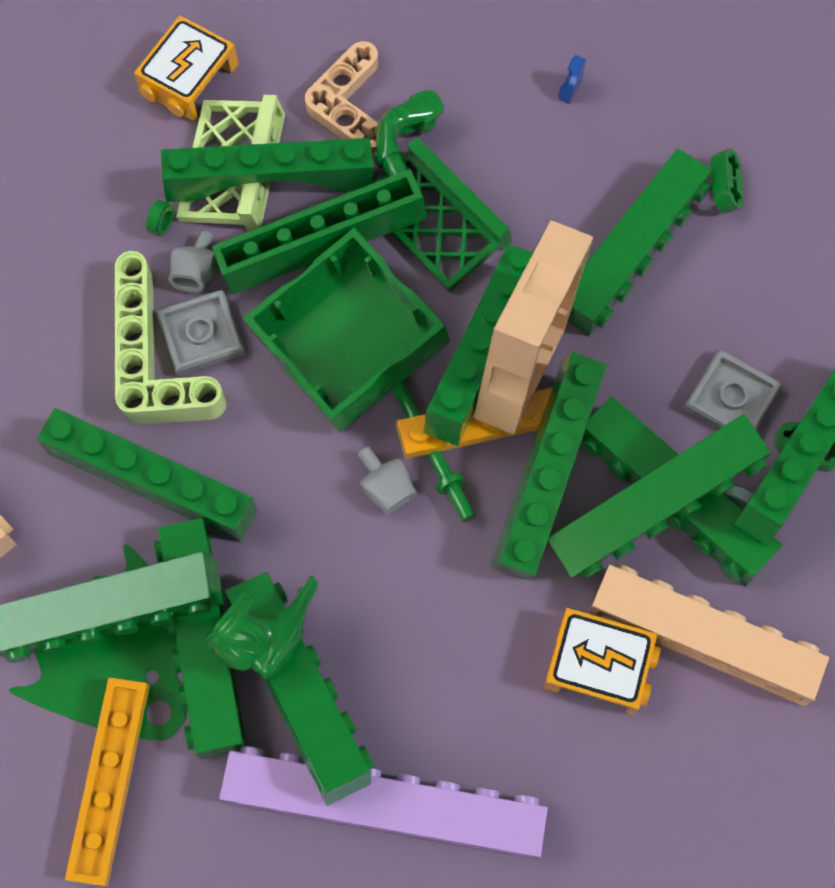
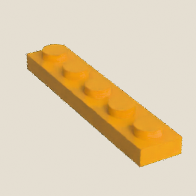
[396,388,552,459]
[65,678,150,886]

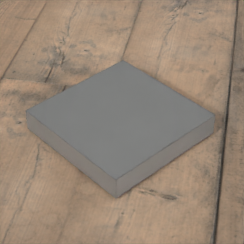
[156,289,245,377]
[683,349,783,430]

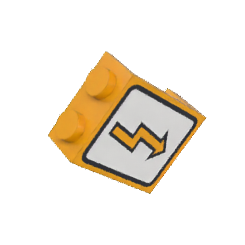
[134,15,239,122]
[543,608,661,715]

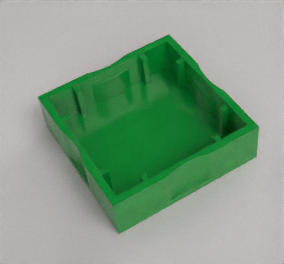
[243,228,450,434]

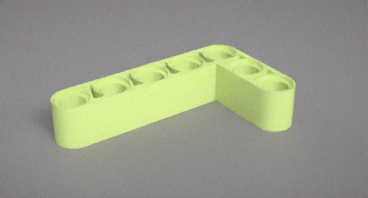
[115,251,227,425]

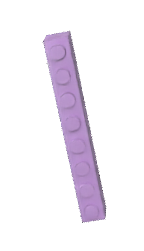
[219,746,548,859]

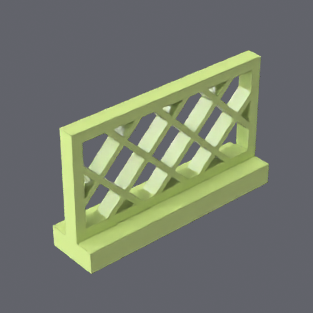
[176,95,285,231]

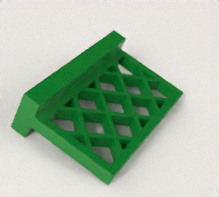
[373,137,512,292]

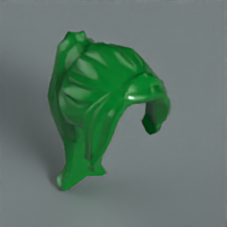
[205,576,318,680]

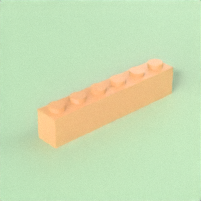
[588,564,830,707]

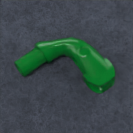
[376,90,444,177]

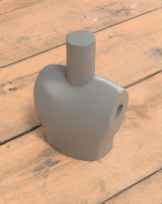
[168,231,219,293]
[358,447,417,515]

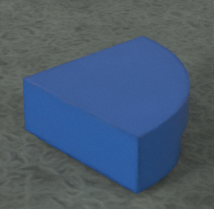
[558,55,586,104]

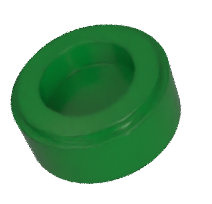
[146,199,174,236]

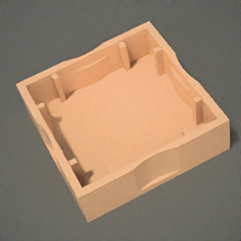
[473,220,593,435]

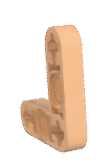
[305,41,379,157]

